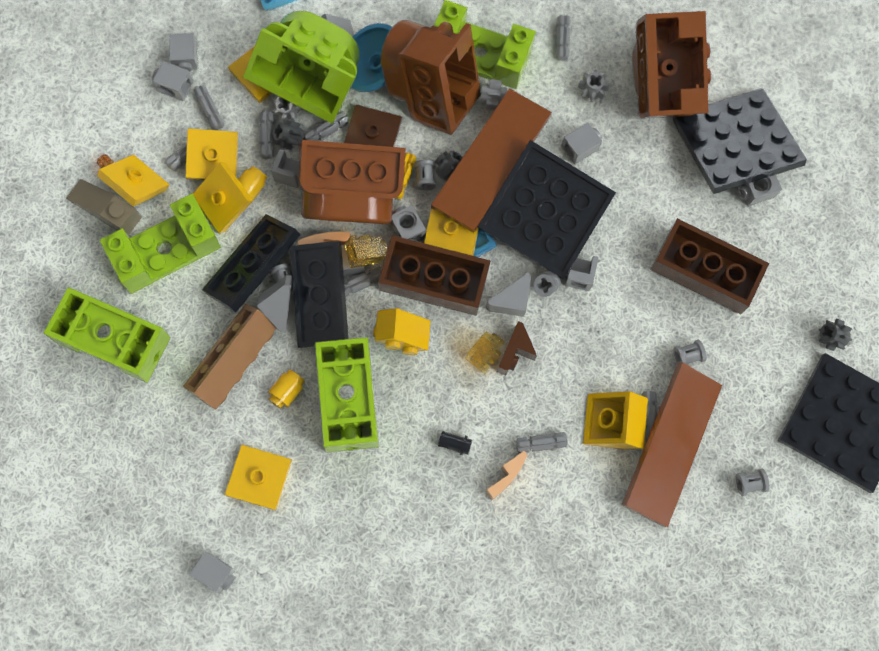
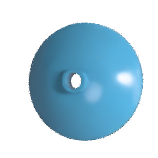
[351,23,392,92]

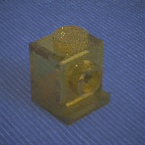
[344,235,387,268]
[466,331,505,375]

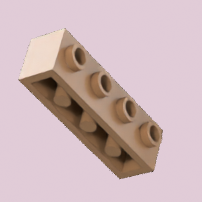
[183,304,276,410]

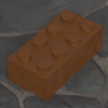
[650,218,770,314]
[378,235,491,316]

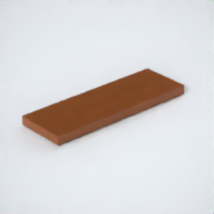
[431,88,552,233]
[622,362,722,527]

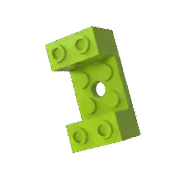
[434,0,536,90]
[100,193,221,294]
[43,287,171,383]
[315,337,379,453]

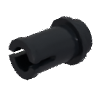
[438,431,472,456]

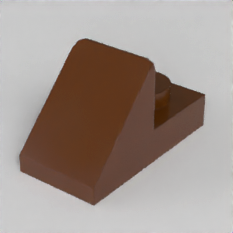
[497,321,537,376]

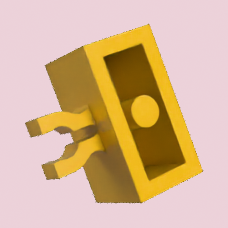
[373,308,431,355]

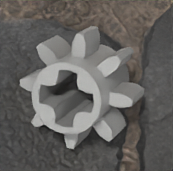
[578,70,610,102]
[481,79,507,111]
[272,97,304,120]

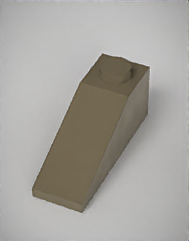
[66,179,142,236]

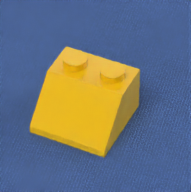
[583,391,648,450]

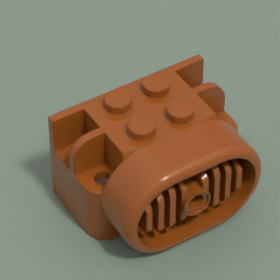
[632,11,711,119]
[381,20,481,135]
[298,140,406,224]

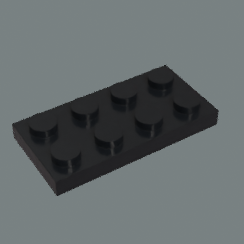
[202,214,301,313]
[290,241,349,348]

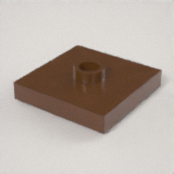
[344,104,403,147]

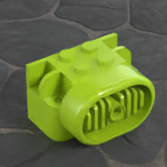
[243,11,360,124]

